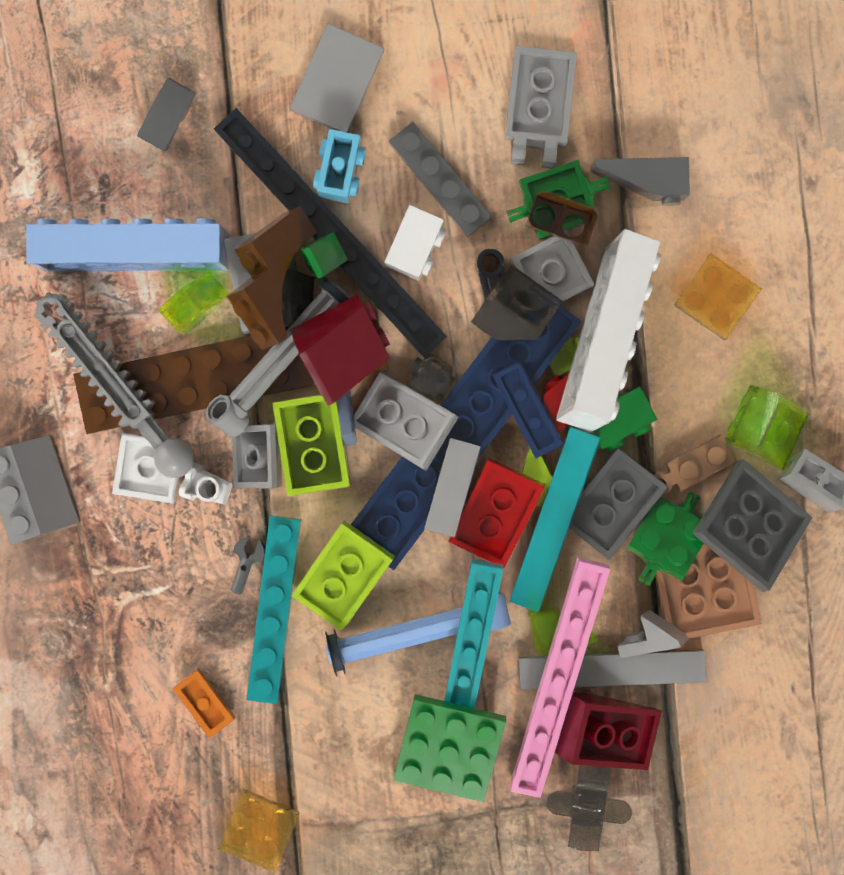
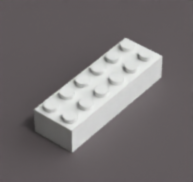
[556,229,661,432]

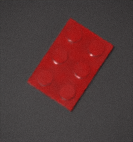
[448,458,545,568]

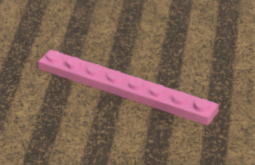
[509,557,610,798]

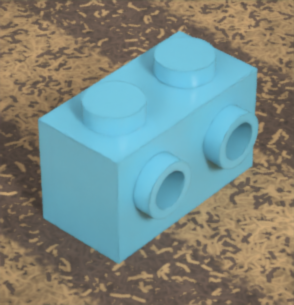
[313,129,366,204]

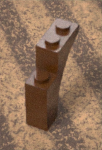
[227,206,317,350]

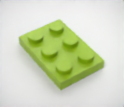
[291,520,395,631]

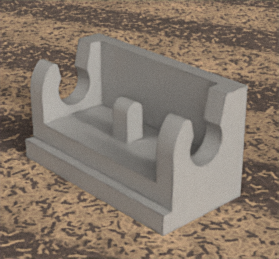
[777,449,844,513]

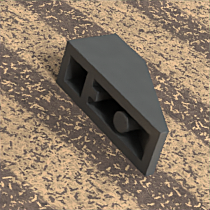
[591,157,690,206]

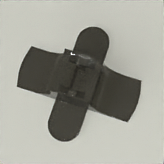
[546,765,632,852]

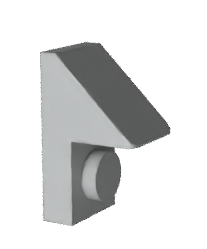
[617,610,688,658]

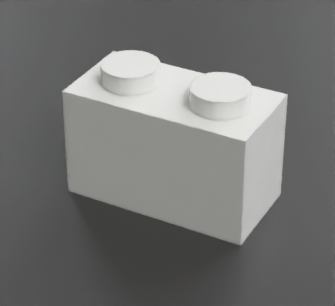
[384,205,447,281]

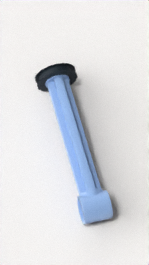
[325,593,511,677]

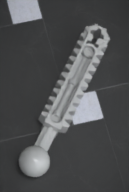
[34,292,194,478]

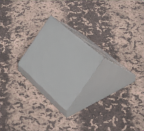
[232,425,282,488]

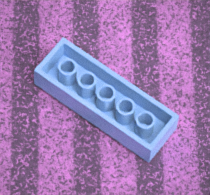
[26,218,229,271]

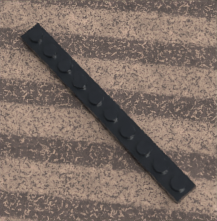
[214,108,447,358]

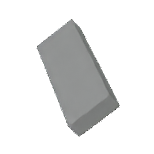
[424,438,480,537]

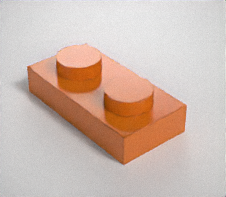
[172,668,236,738]

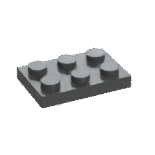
[569,448,668,559]

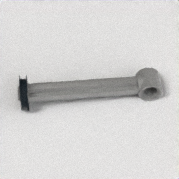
[205,276,349,437]

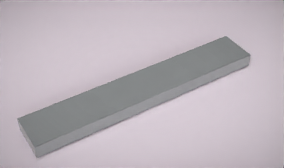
[519,649,706,690]

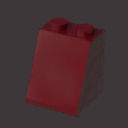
[290,295,390,406]

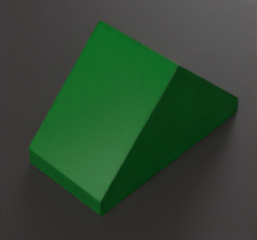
[298,232,348,279]

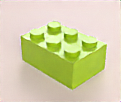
[272,395,352,496]

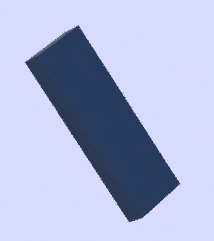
[492,360,564,459]

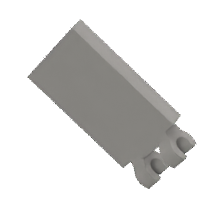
[505,46,577,168]

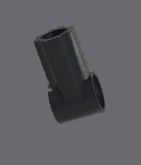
[475,249,514,312]

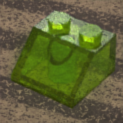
[725,385,809,470]

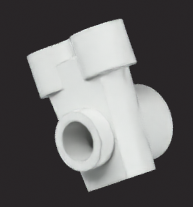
[179,462,233,505]

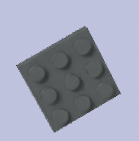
[692,459,812,592]

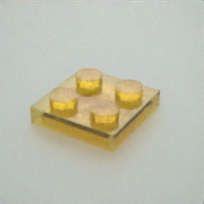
[674,253,762,340]
[218,789,300,873]

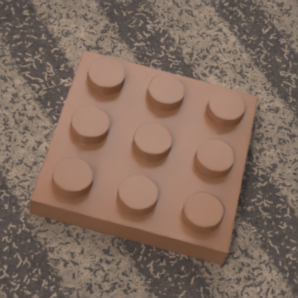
[655,544,762,639]

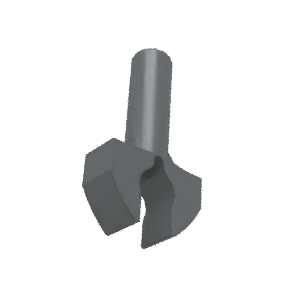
[231,536,265,594]

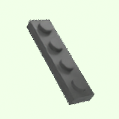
[389,121,492,238]

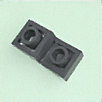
[137,78,197,152]

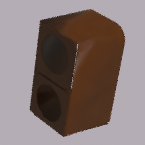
[526,191,598,245]

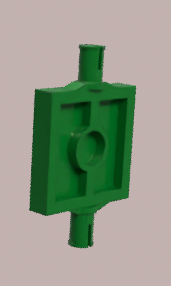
[506,160,610,240]
[627,492,704,586]

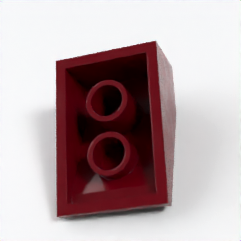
[554,692,662,770]

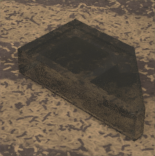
[281,269,314,327]

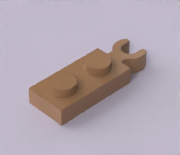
[653,435,736,496]

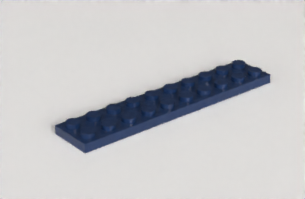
[351,284,582,570]

